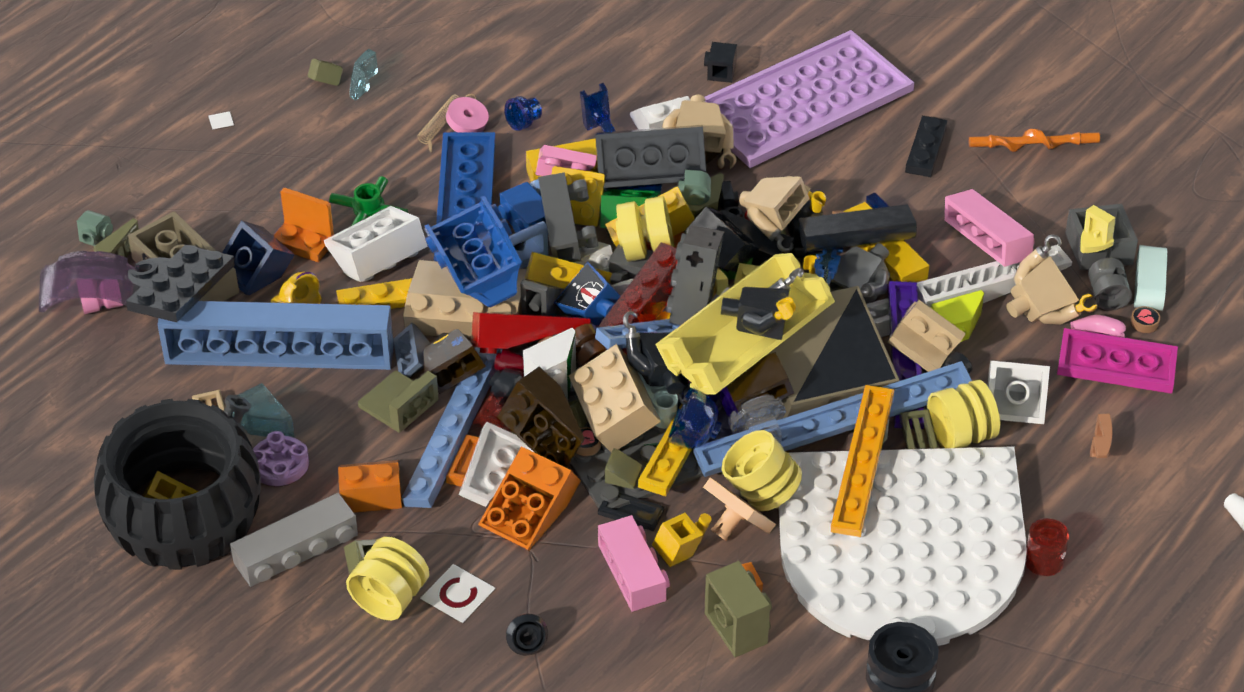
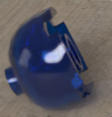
[668,387,722,449]

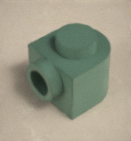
[678,170,711,205]
[77,210,113,246]

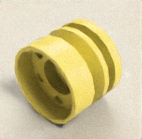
[927,380,1000,448]
[722,430,802,511]
[346,537,429,621]

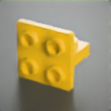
[551,166,605,227]

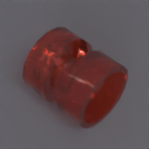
[1025,518,1069,576]

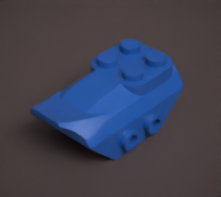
[425,196,522,308]

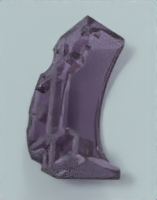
[39,251,136,312]

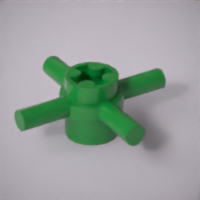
[329,176,408,227]

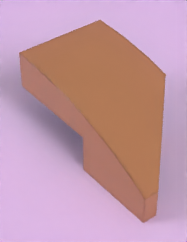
[1090,413,1112,458]

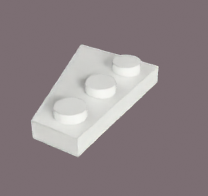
[459,422,535,507]

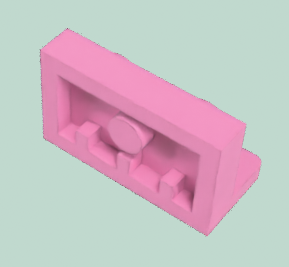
[536,145,597,176]

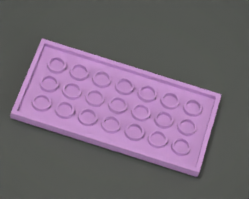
[705,30,914,168]

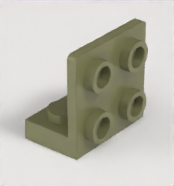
[358,371,439,433]

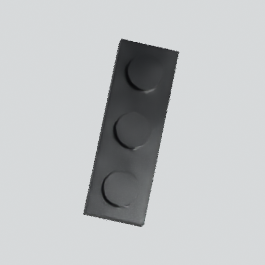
[905,115,948,178]

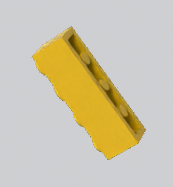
[843,202,929,285]

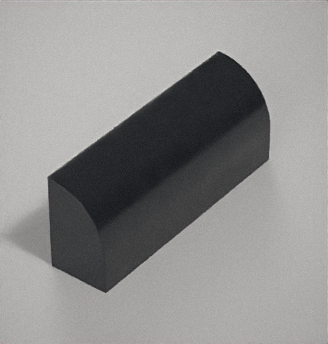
[799,204,917,253]

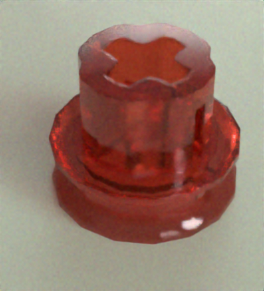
[473,392,506,429]

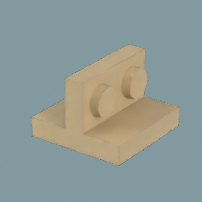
[888,300,965,372]

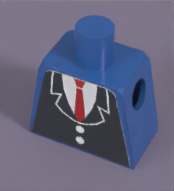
[554,262,622,327]

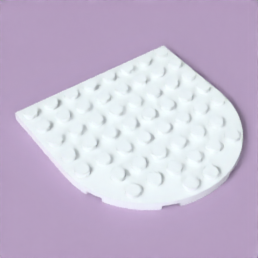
[779,447,1026,646]

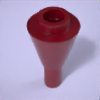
[494,349,524,373]

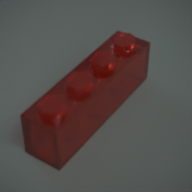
[598,242,678,354]

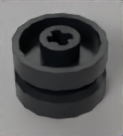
[866,622,939,692]

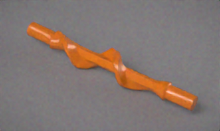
[969,129,1100,152]

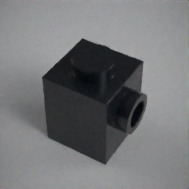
[704,42,737,83]

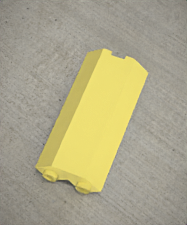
[655,253,835,394]

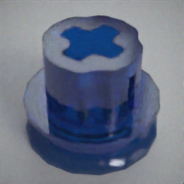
[504,96,542,131]

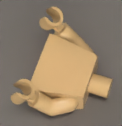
[662,94,736,169]

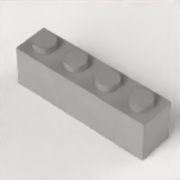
[230,493,358,587]

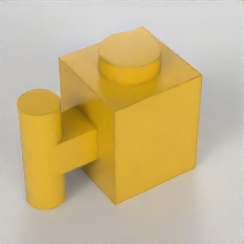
[652,513,712,567]

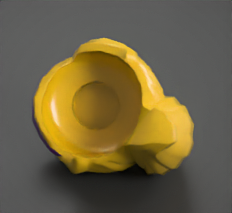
[271,272,322,304]

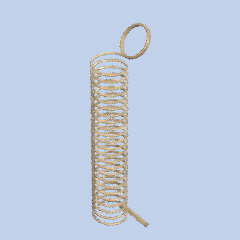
[418,94,476,152]

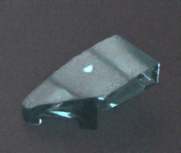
[350,49,378,100]

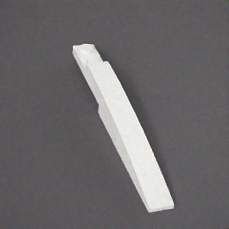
[866,245,1072,337]

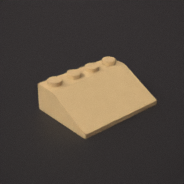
[403,260,527,339]

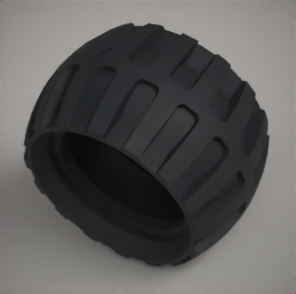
[94,399,261,570]

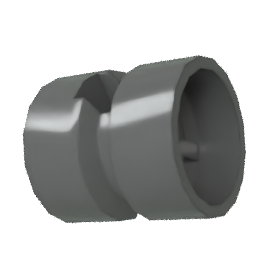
[1088,258,1132,310]

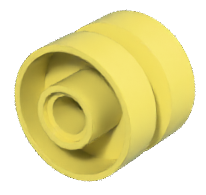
[616,196,675,262]

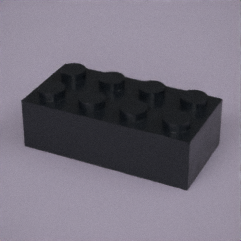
[595,125,706,188]

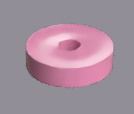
[446,97,489,132]

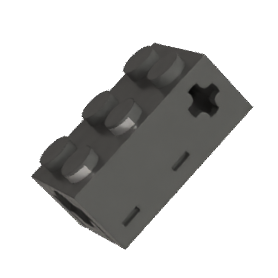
[666,225,724,325]

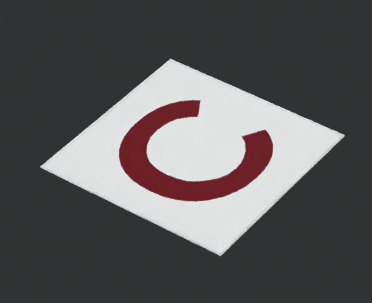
[420,564,495,623]

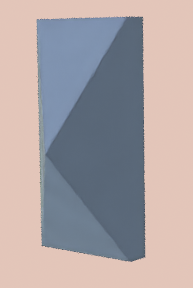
[393,323,431,378]

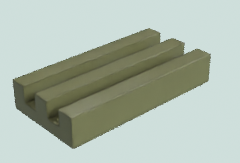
[899,409,939,449]

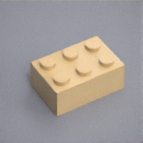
[569,344,661,453]

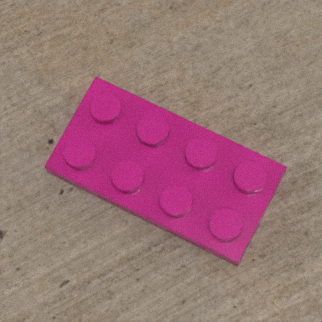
[1057,328,1178,394]

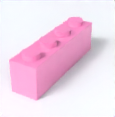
[945,189,1035,267]

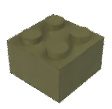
[705,561,772,658]

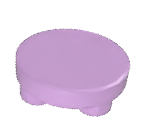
[253,431,309,486]

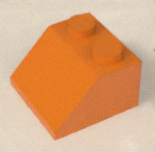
[338,460,402,513]

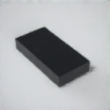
[598,493,664,532]

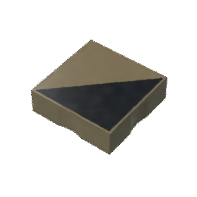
[766,286,899,418]

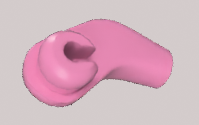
[1070,315,1126,338]

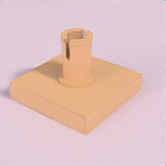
[703,478,776,541]

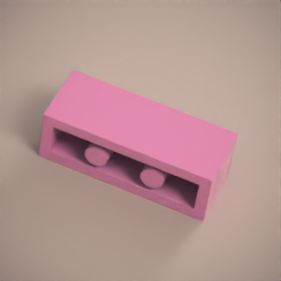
[598,515,670,612]

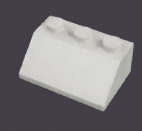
[324,206,428,282]

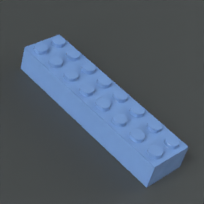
[157,301,394,370]

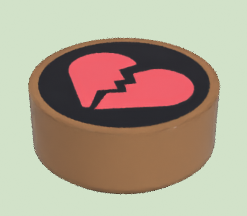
[1131,306,1160,333]
[576,427,601,456]

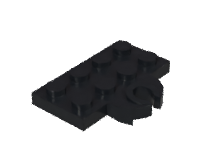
[126,245,235,323]

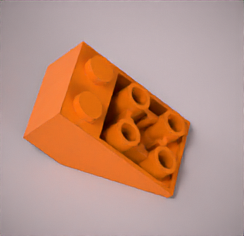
[478,446,581,551]

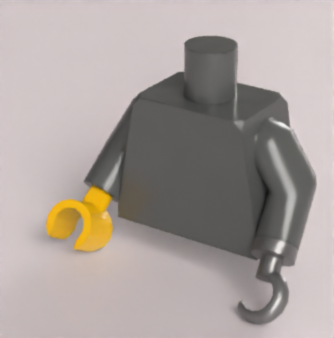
[803,243,890,304]

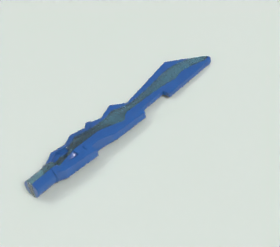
[814,248,843,284]

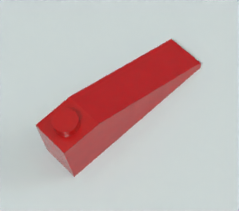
[471,312,590,354]

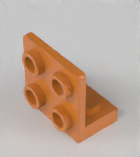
[274,188,334,263]

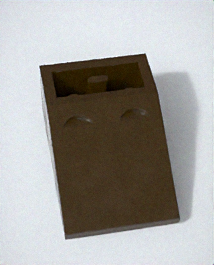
[497,366,585,468]

